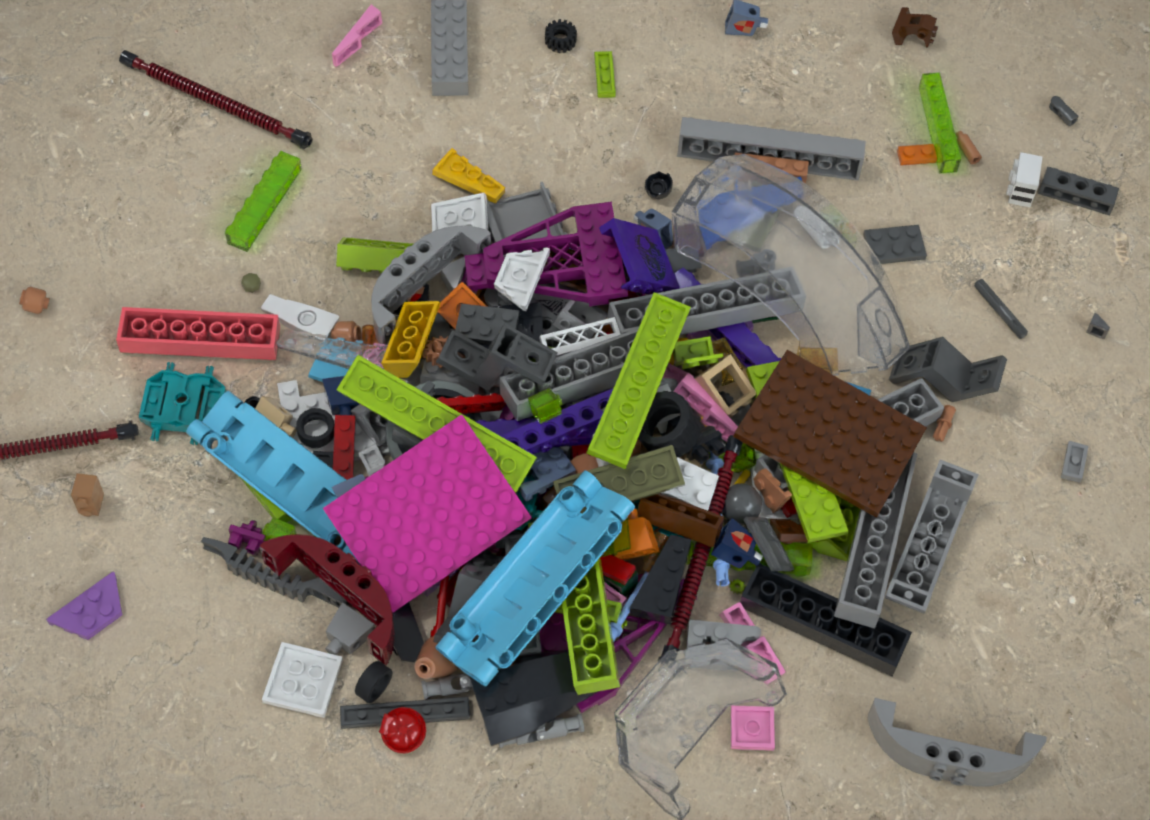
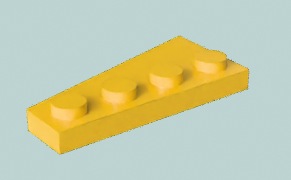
[432,148,505,204]

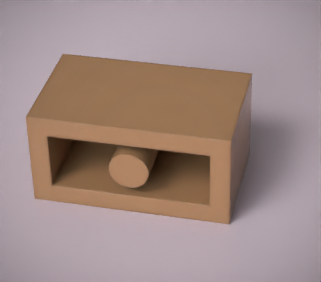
[71,473,104,517]

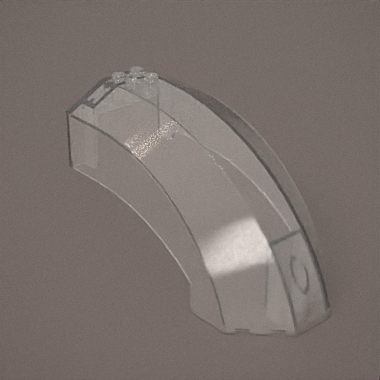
[671,154,910,376]

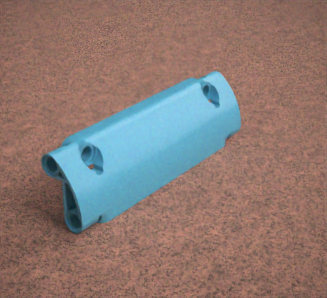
[186,391,360,565]
[435,470,635,687]

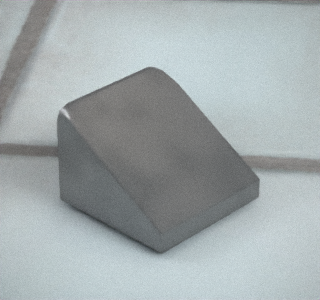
[1086,313,1110,339]

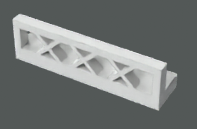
[539,317,621,358]

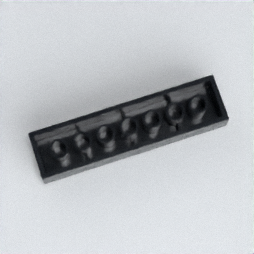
[740,563,912,677]

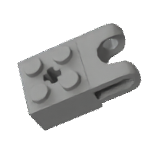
[685,619,761,672]

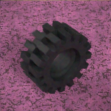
[545,19,577,53]

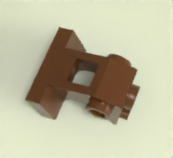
[892,7,938,48]

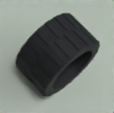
[638,391,701,457]

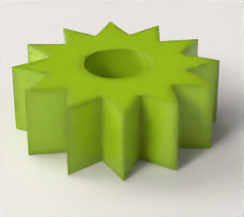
[729,578,746,594]

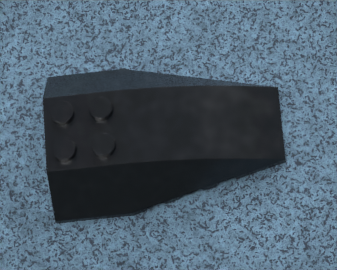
[466,650,599,746]

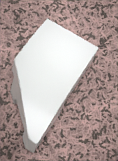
[358,443,385,477]

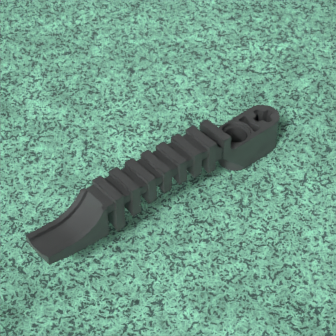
[201,537,349,608]

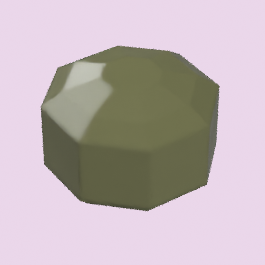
[241,273,261,293]

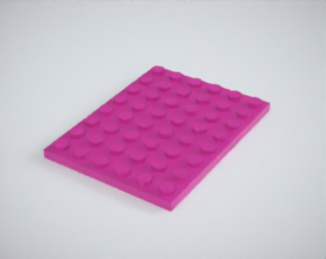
[323,414,532,613]

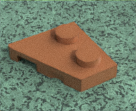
[753,468,792,513]

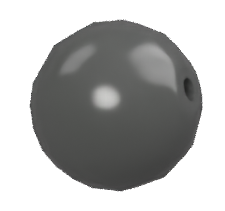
[722,483,762,525]

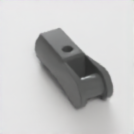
[1049,96,1079,126]

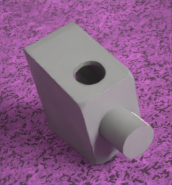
[325,603,375,655]

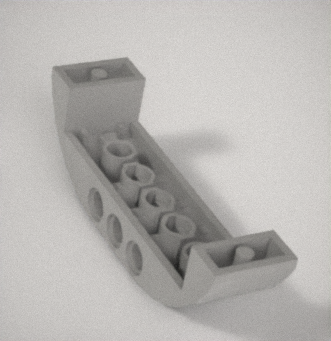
[371,226,491,349]
[885,459,979,614]
[867,698,1047,786]

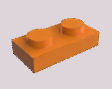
[897,144,937,165]

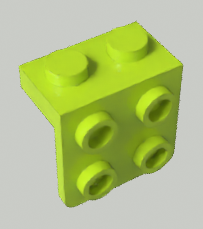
[673,336,724,369]

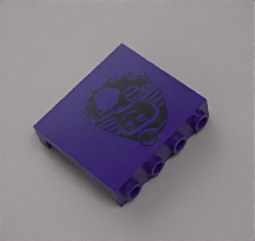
[599,218,680,295]

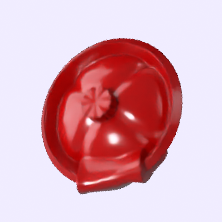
[379,707,426,753]

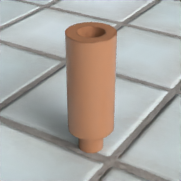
[955,131,982,164]

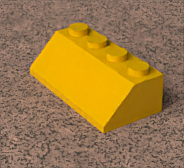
[381,301,440,378]

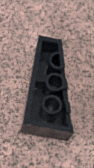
[630,535,691,625]

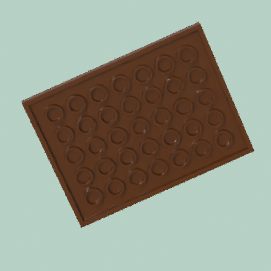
[733,350,927,518]

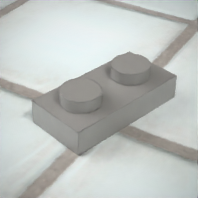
[1061,441,1088,483]

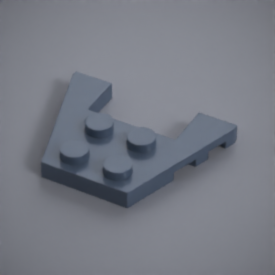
[519,447,576,501]

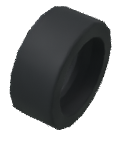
[296,408,335,448]
[355,661,393,703]

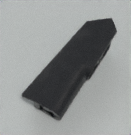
[392,602,424,663]

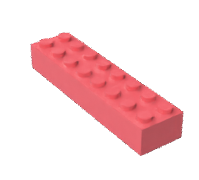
[116,307,280,360]

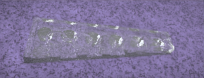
[276,329,388,370]

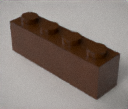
[638,493,724,547]

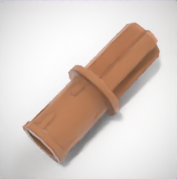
[933,405,956,442]

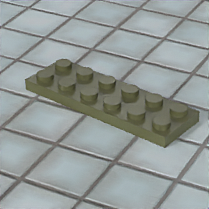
[553,445,685,514]

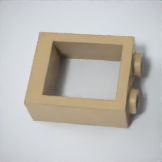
[694,354,756,417]

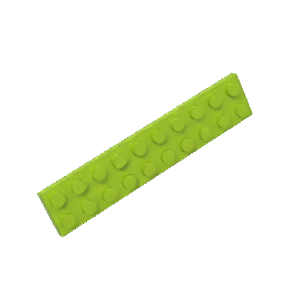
[586,292,691,469]
[337,355,537,493]
[746,361,848,543]

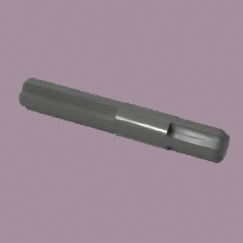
[974,279,1028,339]

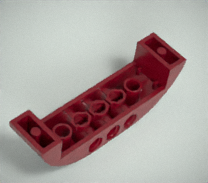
[260,534,395,665]

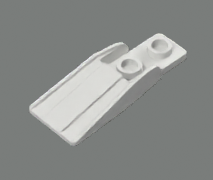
[261,294,339,340]

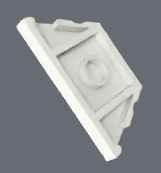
[494,248,550,311]

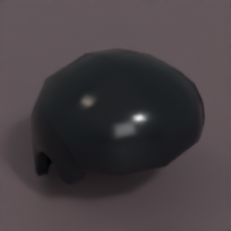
[645,171,673,199]

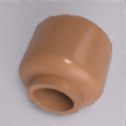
[19,287,50,314]
[331,321,361,346]

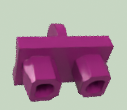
[228,520,266,556]

